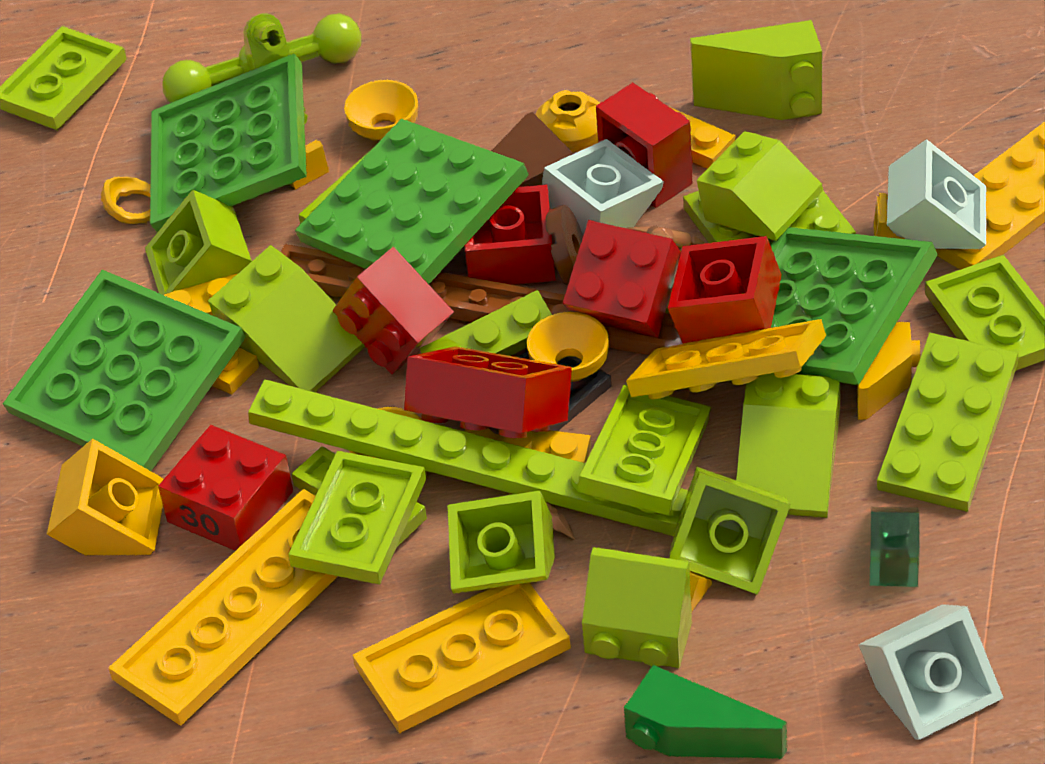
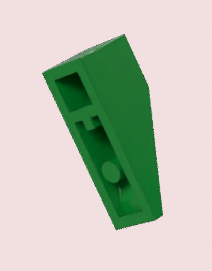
[624,665,787,759]

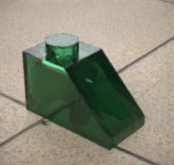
[870,507,920,587]

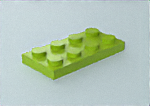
[877,333,1018,512]
[577,385,711,516]

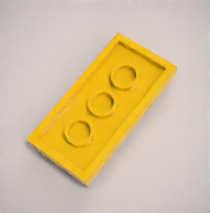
[626,319,826,399]
[352,583,571,733]

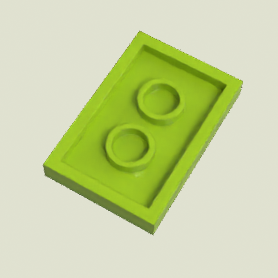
[0,26,127,130]
[925,254,1045,370]
[288,450,426,585]

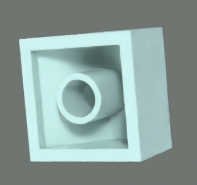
[542,139,664,235]
[887,139,986,249]
[858,604,1003,740]

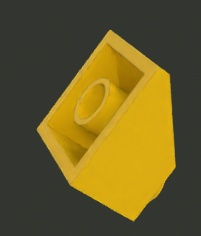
[47,438,164,555]

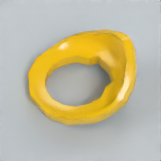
[101,177,151,224]

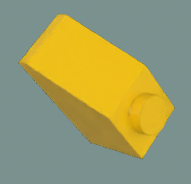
[856,322,920,420]

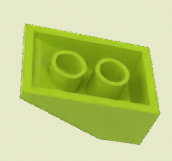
[690,20,822,120]
[208,245,365,392]
[736,373,840,518]

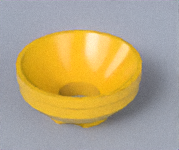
[344,80,418,141]
[535,90,600,153]
[527,312,609,382]

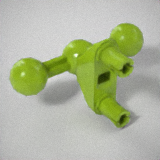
[162,13,361,124]

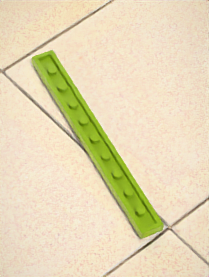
[248,379,688,536]

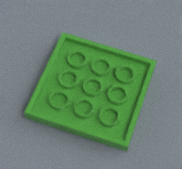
[150,53,307,232]
[295,119,529,284]
[771,227,938,385]
[3,270,246,471]

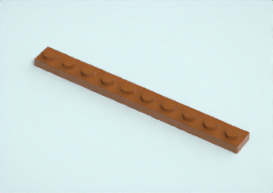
[281,244,683,355]

